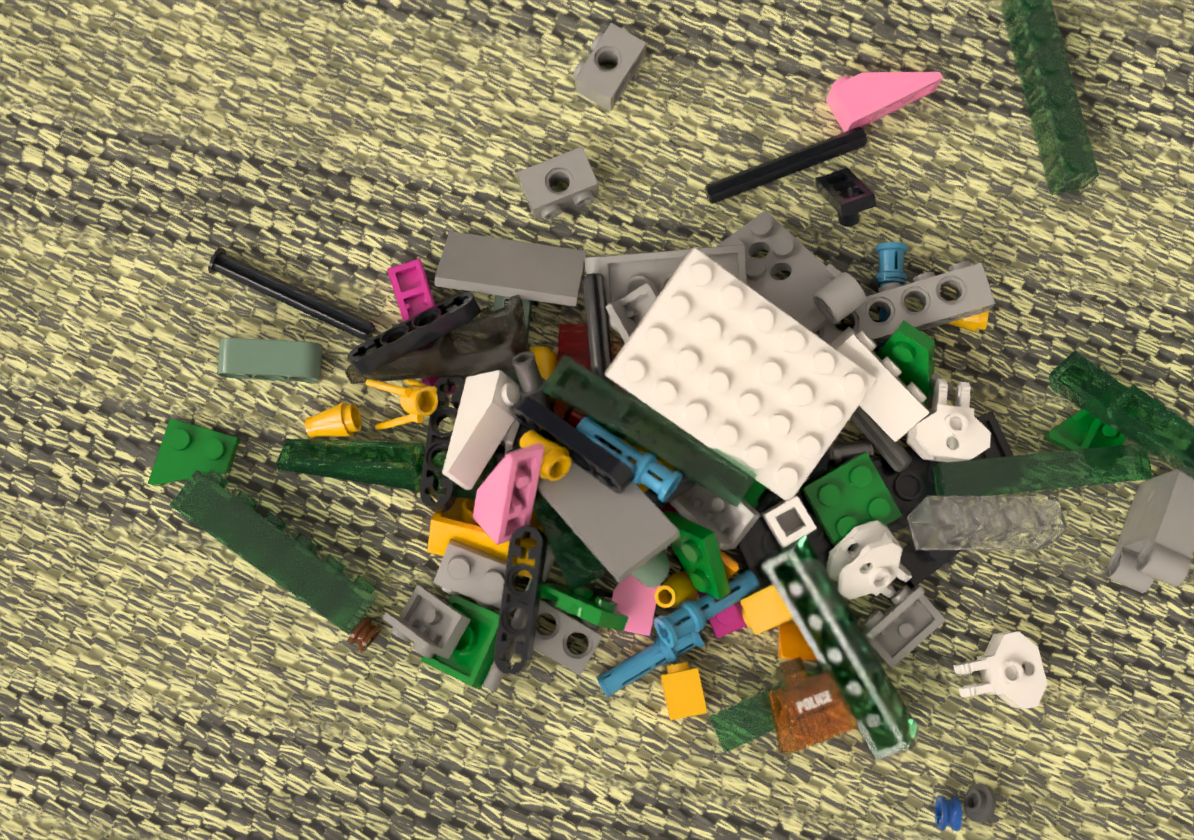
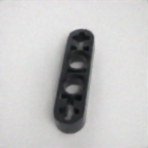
[348,291,481,375]
[419,373,465,513]
[512,396,634,494]
[494,526,547,675]

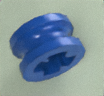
[935,795,962,832]

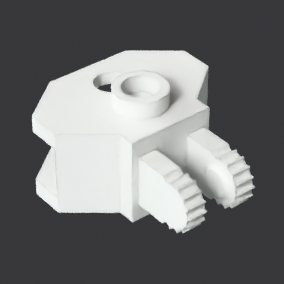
[906,379,991,464]
[826,520,912,600]
[953,631,1048,709]

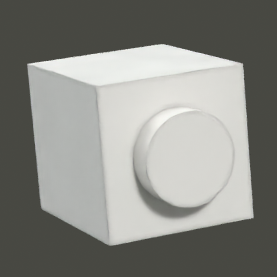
[761,495,817,547]

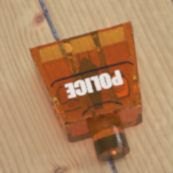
[768,656,858,753]

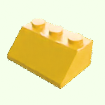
[427,481,553,578]

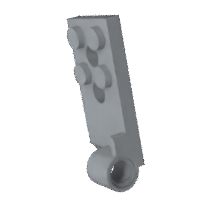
[716,210,866,334]
[584,244,747,328]

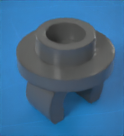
[964,783,1005,823]

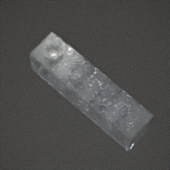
[907,496,1069,550]

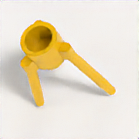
[365,375,438,430]

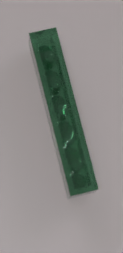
[1000,0,1099,196]
[170,469,380,635]
[761,536,918,760]

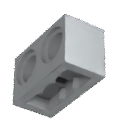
[520,599,603,675]

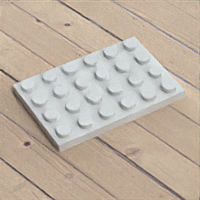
[604,248,877,501]

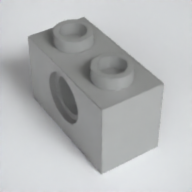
[573,23,647,112]
[517,147,599,220]

